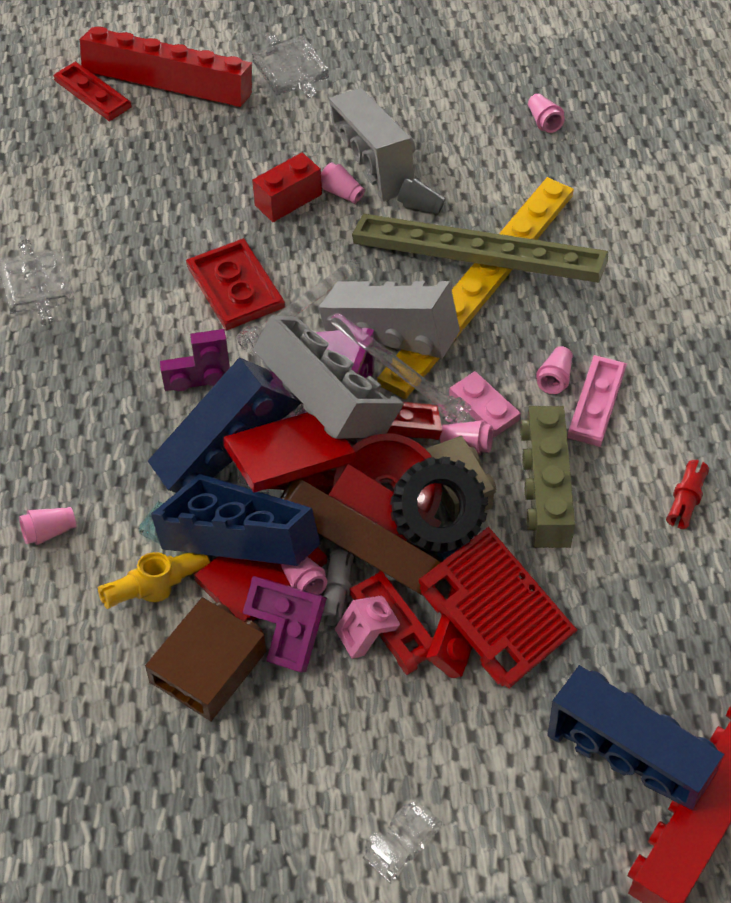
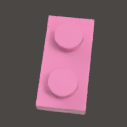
[449,371,521,438]

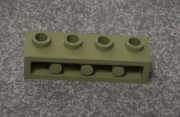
[520,406,575,548]

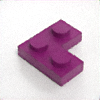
[160,329,230,391]
[243,576,327,673]

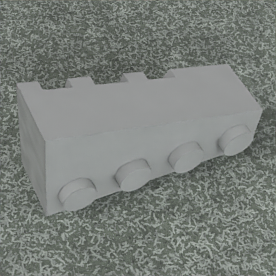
[253,315,404,439]

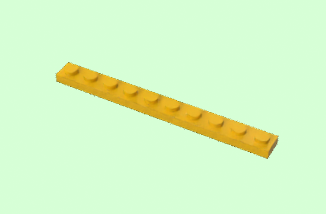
[377,177,574,400]

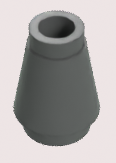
[397,178,445,215]

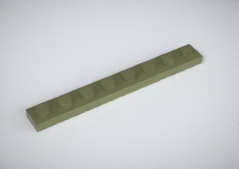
[352,213,608,283]

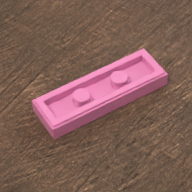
[567,355,627,447]

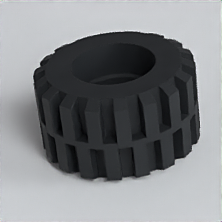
[390,456,488,553]

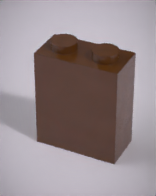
[145,597,267,722]

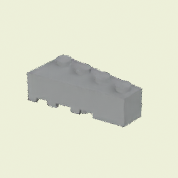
[329,88,415,202]
[319,281,460,359]

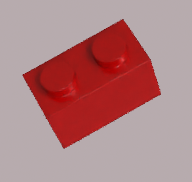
[252,152,322,222]

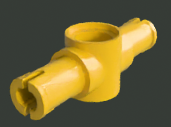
[98,552,210,609]

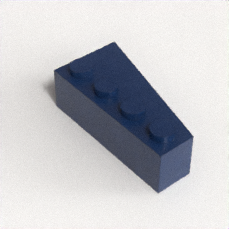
[148,357,302,493]
[151,474,320,566]
[547,665,724,810]

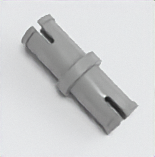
[320,549,354,626]

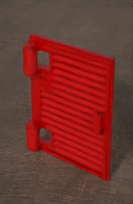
[418,526,577,689]

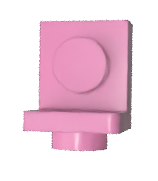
[335,596,400,659]

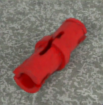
[666,460,709,529]

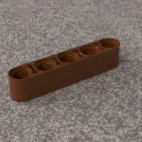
[280,479,441,597]

